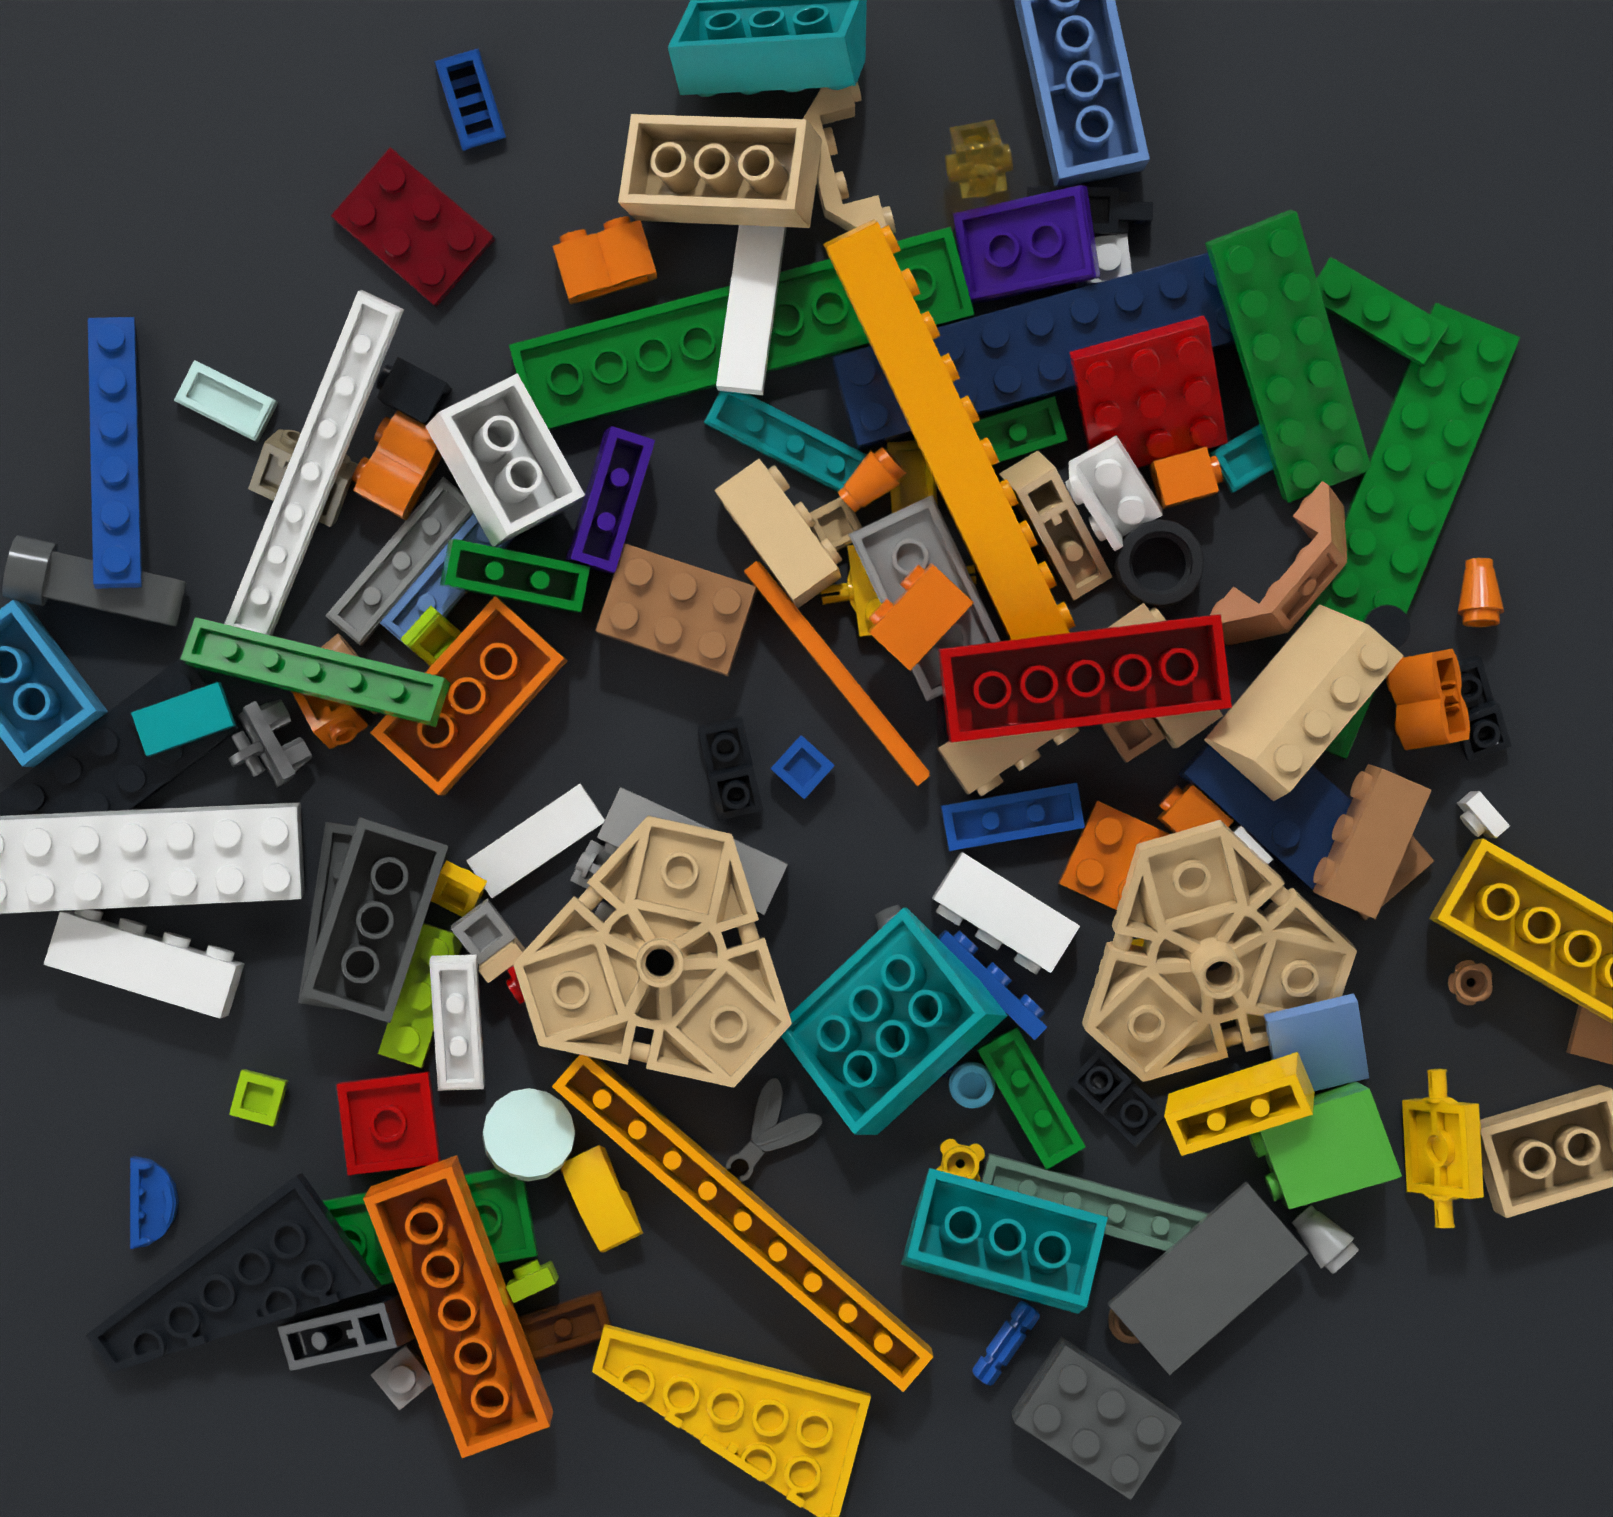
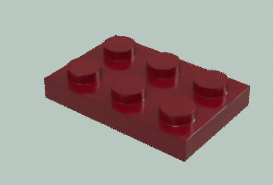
[331,147,495,307]

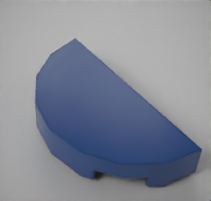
[130,1156,179,1249]

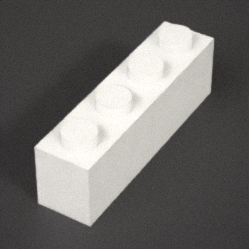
[43,909,245,1019]

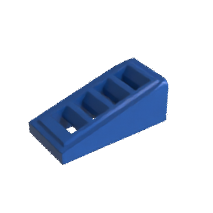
[434,48,506,151]

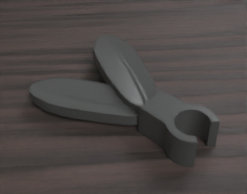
[726,1078,822,1182]

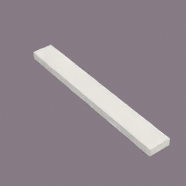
[225,290,404,636]

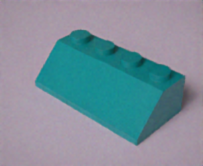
[668,0,867,97]
[901,1168,1108,1314]

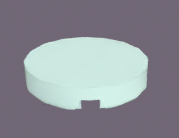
[482,1088,575,1182]

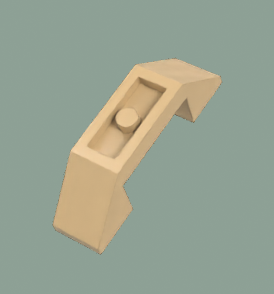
[803,81,896,233]

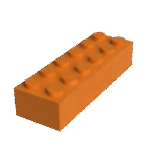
[363,1155,553,1458]

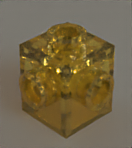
[945,119,1013,199]

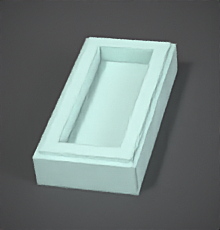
[174,360,278,443]

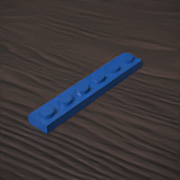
[88,317,142,589]

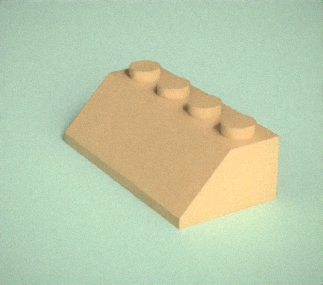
[1204,604,1404,801]

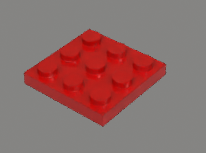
[1069,315,1228,468]

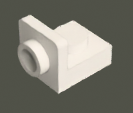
[1076,233,1132,288]

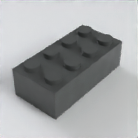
[301,816,448,1023]

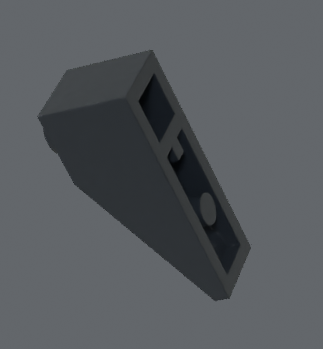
[277,1292,416,1371]

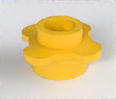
[936,1139,985,1182]

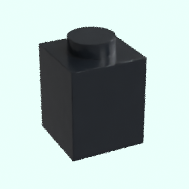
[375,357,452,425]

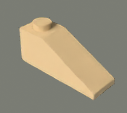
[999,450,1112,600]

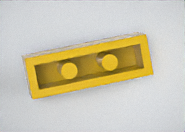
[1164,1052,1315,1156]

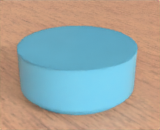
[948,1061,995,1108]

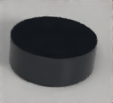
[1363,605,1410,649]

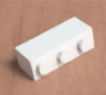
[932,852,1080,975]

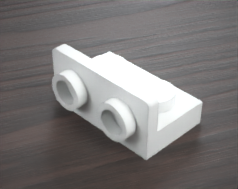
[1065,435,1163,551]

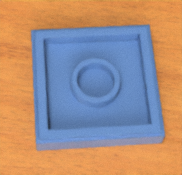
[1264,993,1369,1091]

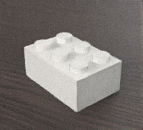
[425,373,585,547]

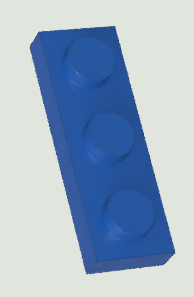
[941,783,1085,851]
[937,930,1047,1040]

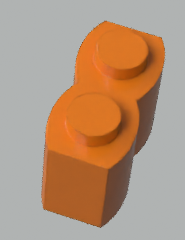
[553,216,657,304]
[352,410,442,520]
[1386,649,1470,750]

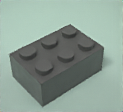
[1011,1336,1182,1500]

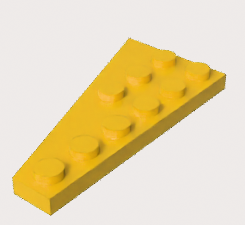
[592,1324,871,1517]

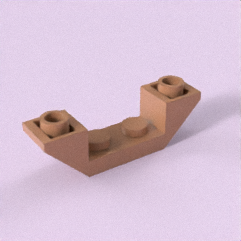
[1210,481,1347,646]

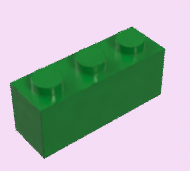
[440,539,590,613]

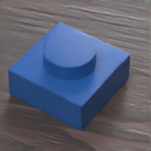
[770,735,835,799]

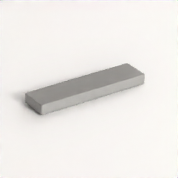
[326,477,473,646]

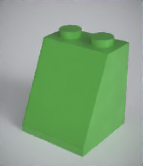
[1249,1082,1402,1209]

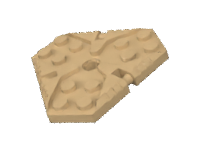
[513,816,792,1087]
[1082,820,1357,1082]

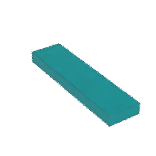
[704,391,867,507]

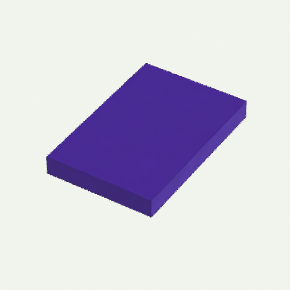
[953,185,1101,305]

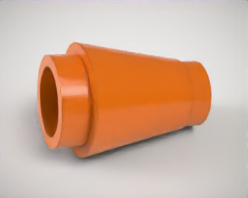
[837,446,907,513]
[1458,558,1504,627]

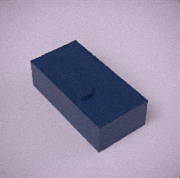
[1178,742,1352,898]

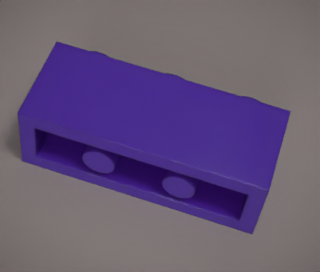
[565,426,655,575]

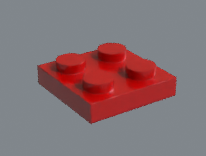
[336,1071,441,1175]

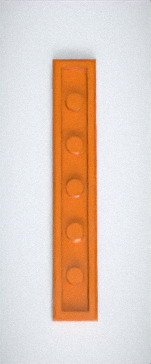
[744,561,930,786]

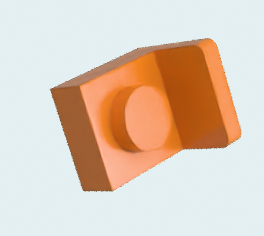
[292,691,368,749]

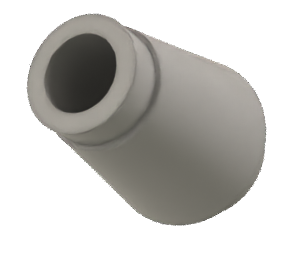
[1291,1205,1359,1274]

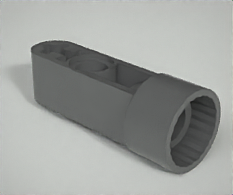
[2,535,187,627]

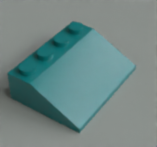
[781,907,1008,1135]

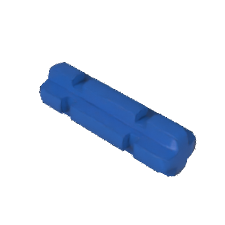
[972,1301,1040,1386]

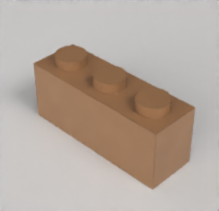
[1313,764,1432,919]

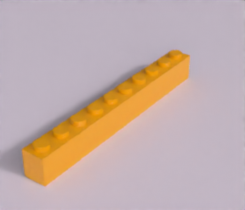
[823,219,1076,640]
[552,1055,934,1392]

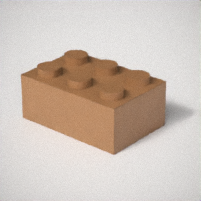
[596,543,757,677]

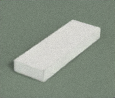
[466,784,605,898]
[429,954,485,1091]

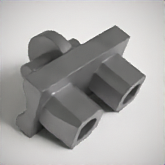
[229,699,312,787]

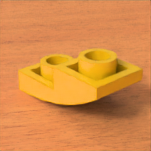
[561,1145,643,1253]

